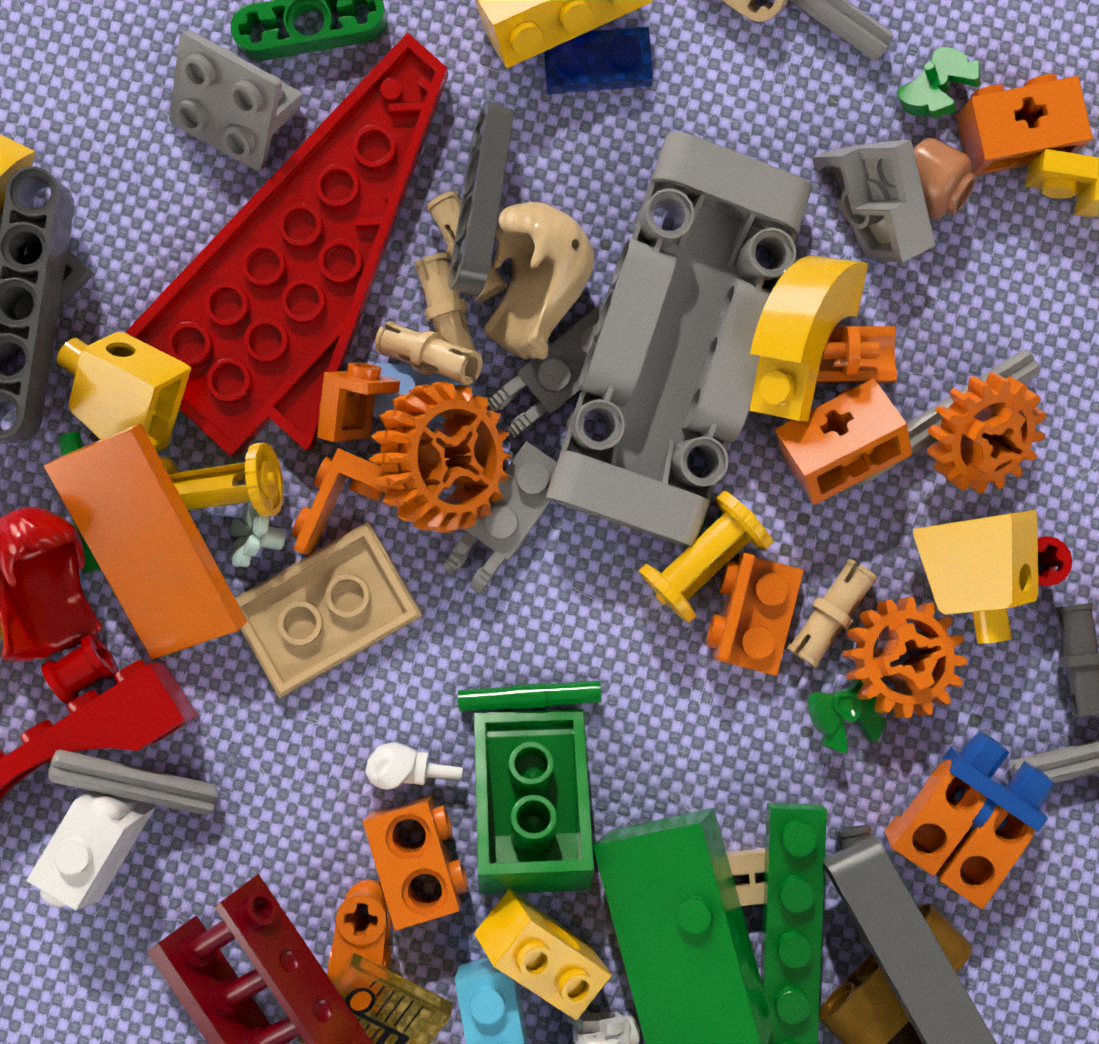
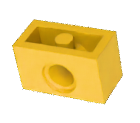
[474,889,612,1021]

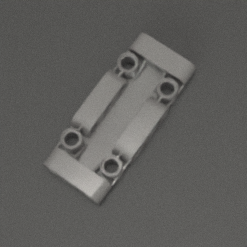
[546,132,813,547]

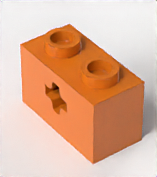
[956,74,1093,176]
[775,378,912,506]

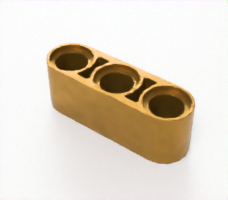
[819,903,973,1044]

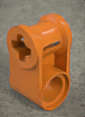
[327,879,391,996]

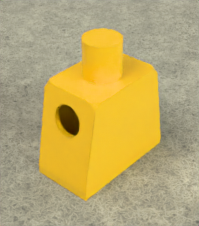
[56,332,191,453]
[912,509,1038,644]

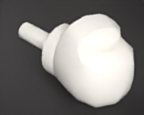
[365,742,463,790]

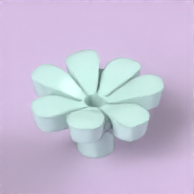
[229,502,286,567]

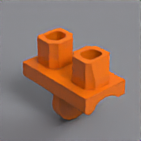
[816,326,897,384]

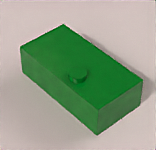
[593,808,774,1044]

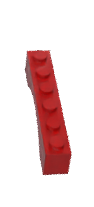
[0,659,199,803]

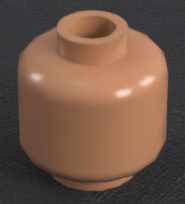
[914,138,977,220]

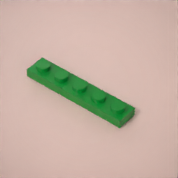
[760,803,827,1044]

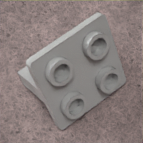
[169,30,303,171]

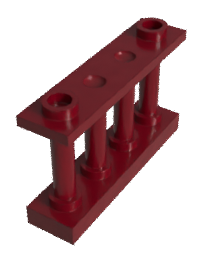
[146,874,373,1044]

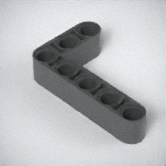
[0,166,74,443]
[822,834,997,1044]

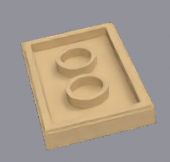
[235,521,424,698]

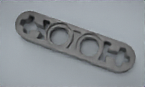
[448,101,514,297]

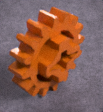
[927,372,1047,494]
[842,597,967,718]

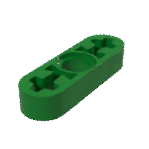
[231,0,387,61]

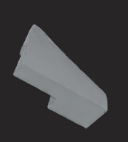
[812,140,936,263]

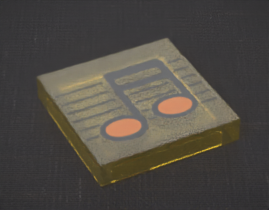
[297,953,453,1044]

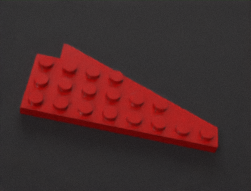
[125,32,449,458]

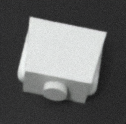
[26,791,156,911]

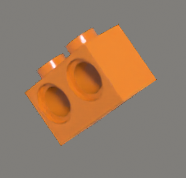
[362,794,469,931]

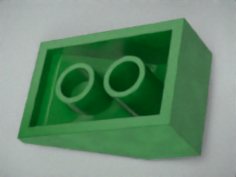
[474,709,594,895]

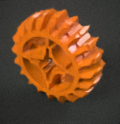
[369,381,513,533]

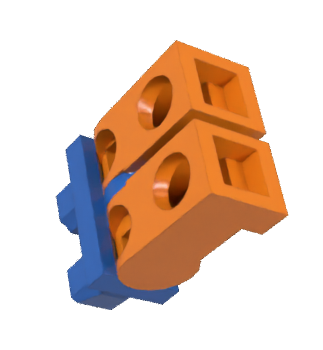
[884,730,1055,910]

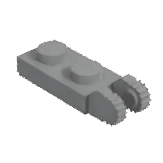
[487,305,602,439]
[442,441,557,594]

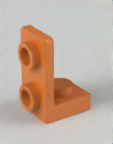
[291,448,388,556]

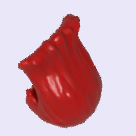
[0,507,102,662]

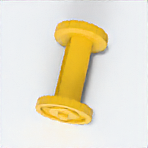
[160,442,284,517]
[638,490,774,624]

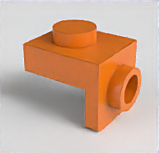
[317,362,400,442]

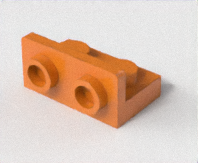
[706,552,804,676]

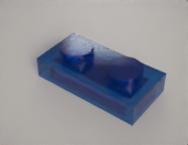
[544,27,653,94]

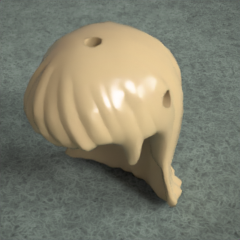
[484,202,594,360]

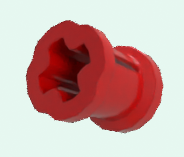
[1038,536,1073,586]
[41,633,118,704]

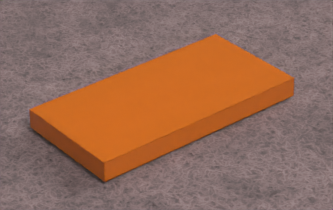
[44,423,247,660]

